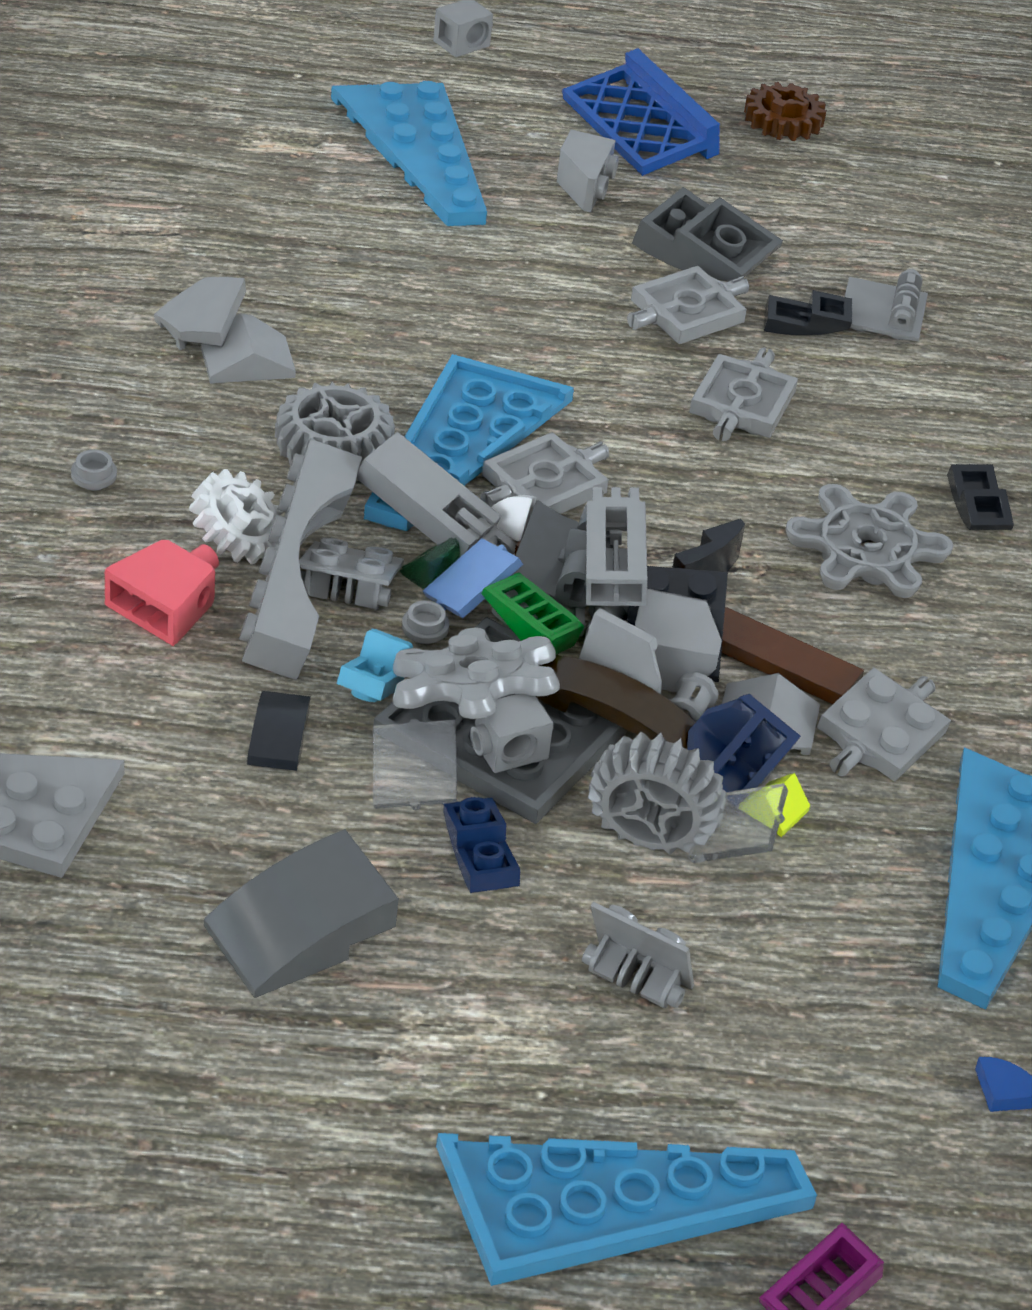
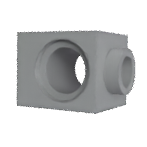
[433,0,493,58]
[470,694,553,773]

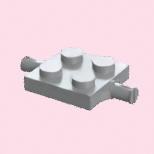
[627,266,749,344]
[689,347,798,441]
[480,432,609,514]
[817,667,951,782]

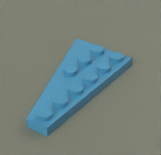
[331,81,487,226]
[364,354,574,531]
[938,747,1032,1010]
[436,1133,817,1286]

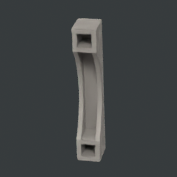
[239,439,362,680]

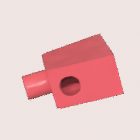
[105,540,219,646]

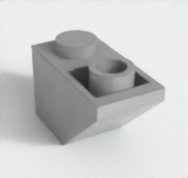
[556,129,619,213]

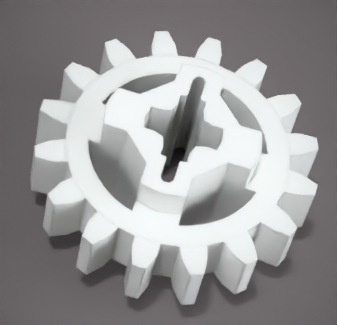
[189,469,283,564]

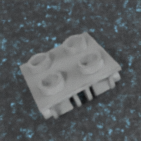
[844,269,928,342]
[299,538,404,610]
[582,902,694,1009]

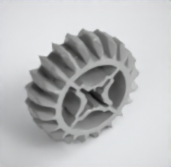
[275,381,395,471]
[588,732,726,855]

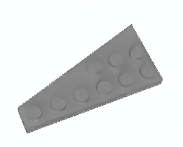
[0,753,124,878]

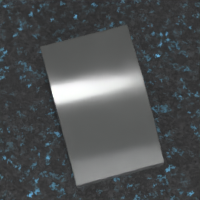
[632,187,783,281]
[204,829,399,998]

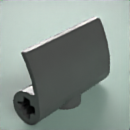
[512,500,614,608]

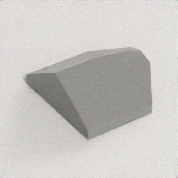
[201,313,296,384]
[635,588,722,692]
[579,608,662,694]
[722,673,820,755]

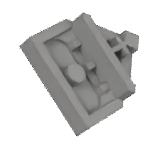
[154,277,246,350]

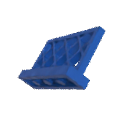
[562,48,720,176]

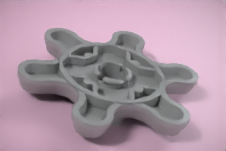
[786,484,953,598]
[393,628,560,719]

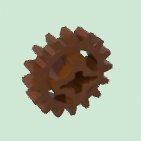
[744,82,827,141]

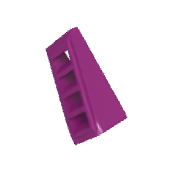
[759,1223,884,1310]

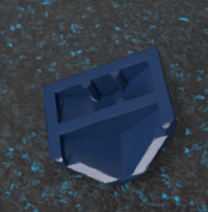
[687,694,801,812]

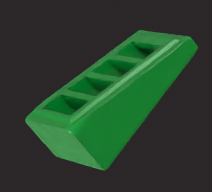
[481,572,584,655]

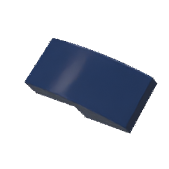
[443,797,520,893]

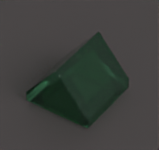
[400,537,460,590]

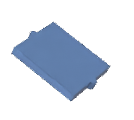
[423,538,523,619]

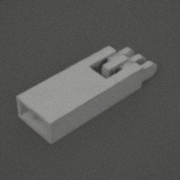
[356,432,516,560]
[586,487,647,606]

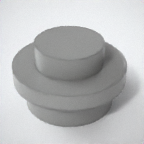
[71,449,117,491]
[402,601,449,644]

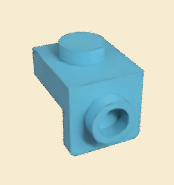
[337,629,413,702]

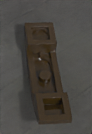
[536,655,696,749]

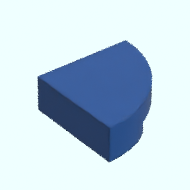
[975,1057,1032,1112]

